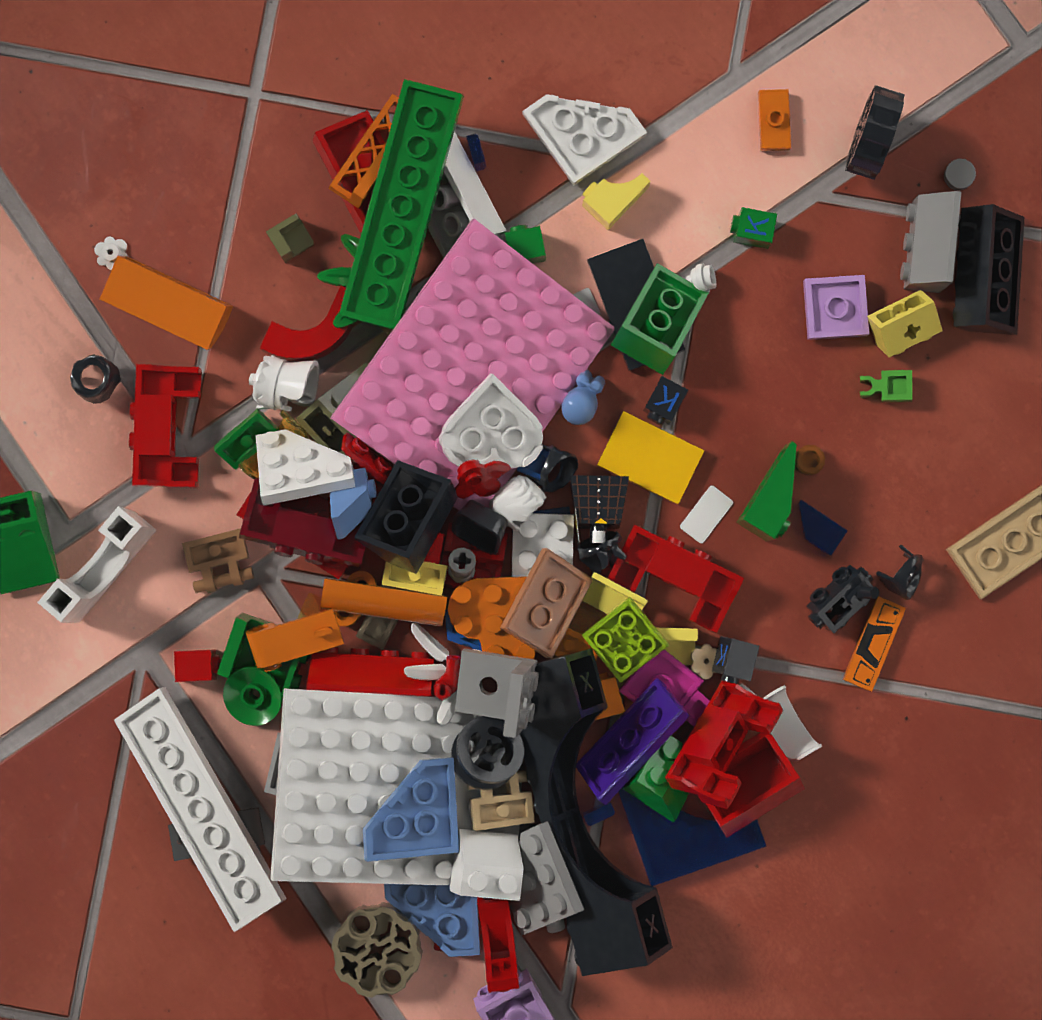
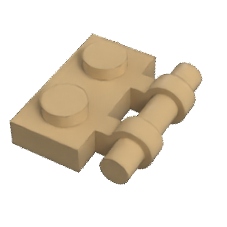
[467,769,535,831]

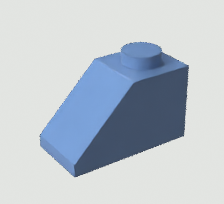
[330,468,377,539]

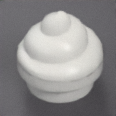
[685,263,717,292]

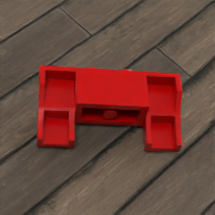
[665,681,783,809]

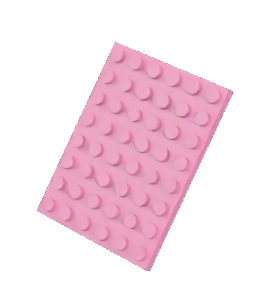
[331,219,614,510]

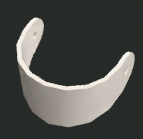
[763,685,822,762]

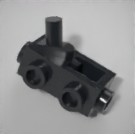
[806,565,879,634]

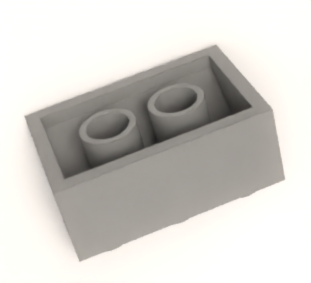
[900,191,961,293]

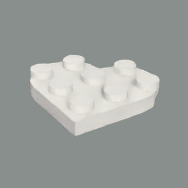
[439,373,543,468]

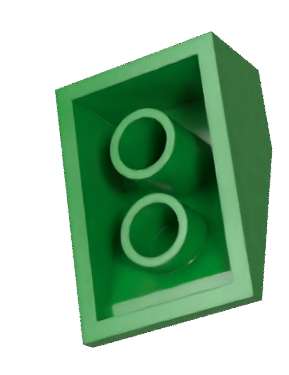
[611,263,709,375]
[736,441,797,542]

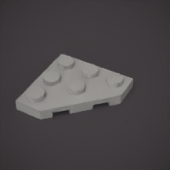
[510,821,584,936]

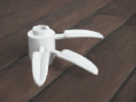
[404,623,481,726]

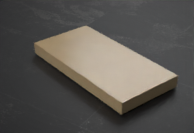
[946,485,1042,599]

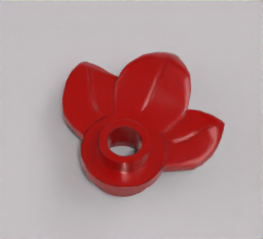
[455,459,511,499]

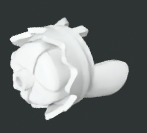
[249,355,319,412]

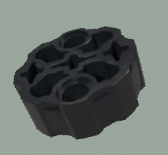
[845,85,905,180]

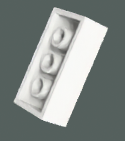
[428,131,507,258]

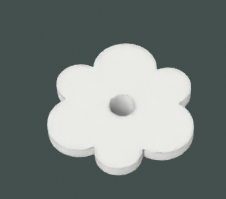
[94,236,128,270]

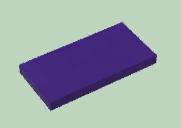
[576,678,690,805]

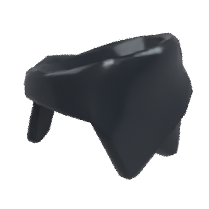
[70,354,121,404]
[526,444,578,492]
[577,531,627,574]
[876,545,924,600]

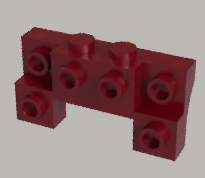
[239,478,365,568]

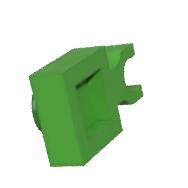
[860,370,912,402]

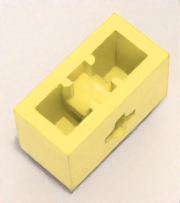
[867,290,943,357]

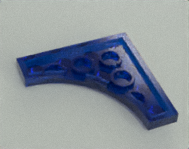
[618,786,767,886]

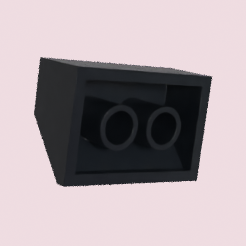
[354,460,458,574]

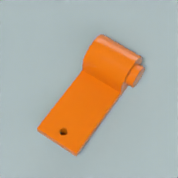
[246,608,344,672]

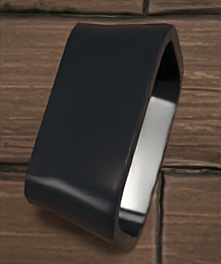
[452,500,508,555]

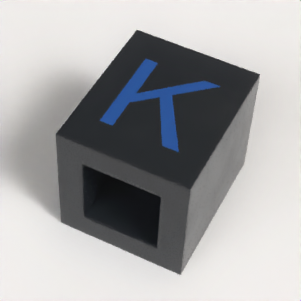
[643,376,688,426]
[712,636,759,684]

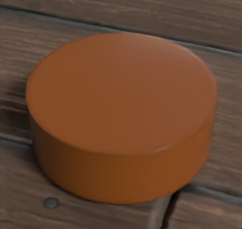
[795,445,825,475]

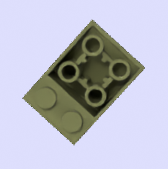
[296,363,368,456]

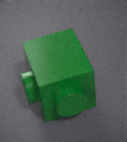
[505,225,546,264]

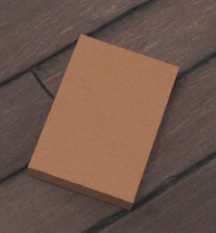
[500,548,593,659]

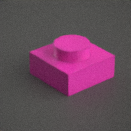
[683,690,710,727]

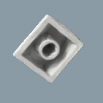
[450,828,524,901]

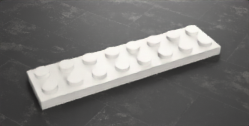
[114,687,287,932]

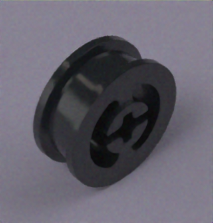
[451,716,524,790]

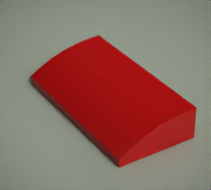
[312,110,385,234]

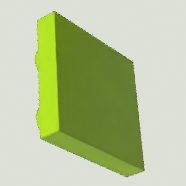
[582,597,669,683]

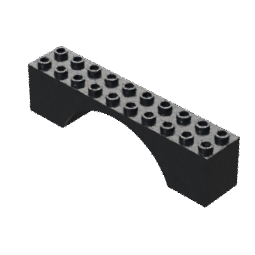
[519,648,673,976]

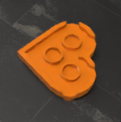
[448,576,537,659]

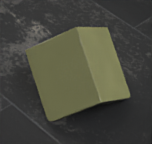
[266,213,314,263]

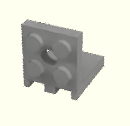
[455,648,539,738]

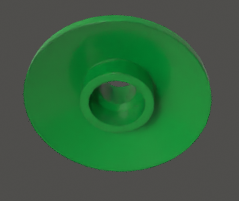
[223,667,283,726]

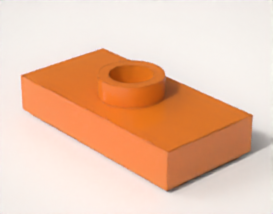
[758,89,791,151]

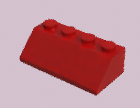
[306,647,436,696]

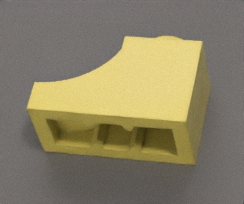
[582,173,651,230]

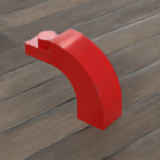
[260,285,353,362]
[477,897,520,993]

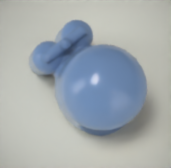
[561,370,605,425]

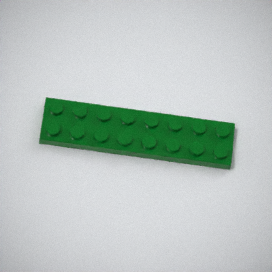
[339,79,464,330]

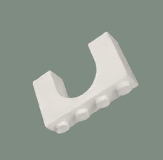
[37,506,156,623]

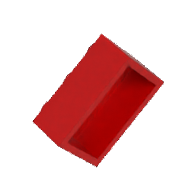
[705,732,805,838]

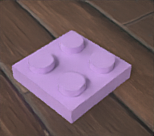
[803,275,869,340]

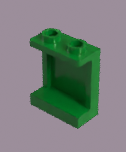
[217,613,310,698]

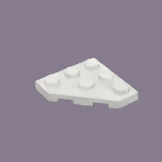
[522,94,647,186]
[256,429,355,506]

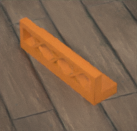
[328,94,399,209]

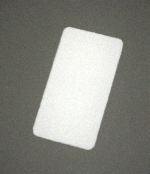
[680,486,733,543]

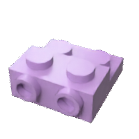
[473,969,555,1020]

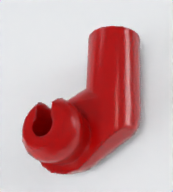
[433,655,461,700]

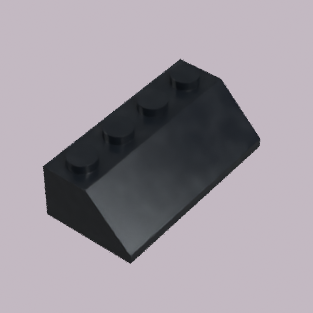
[953,204,1025,335]

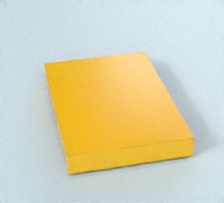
[597,411,705,505]

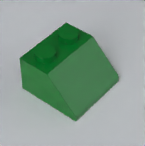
[623,736,689,822]

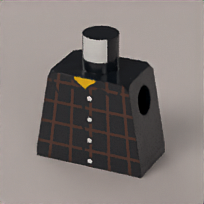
[570,475,629,546]

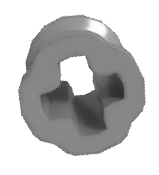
[448,548,476,584]

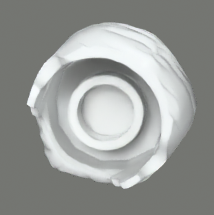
[489,475,546,532]

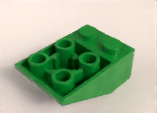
[0,490,60,595]

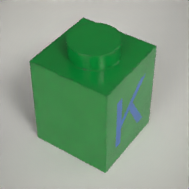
[730,207,777,249]

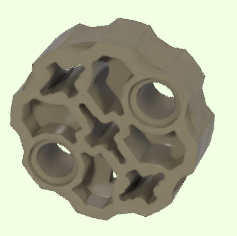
[331,902,423,998]

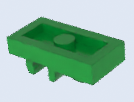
[214,408,279,470]

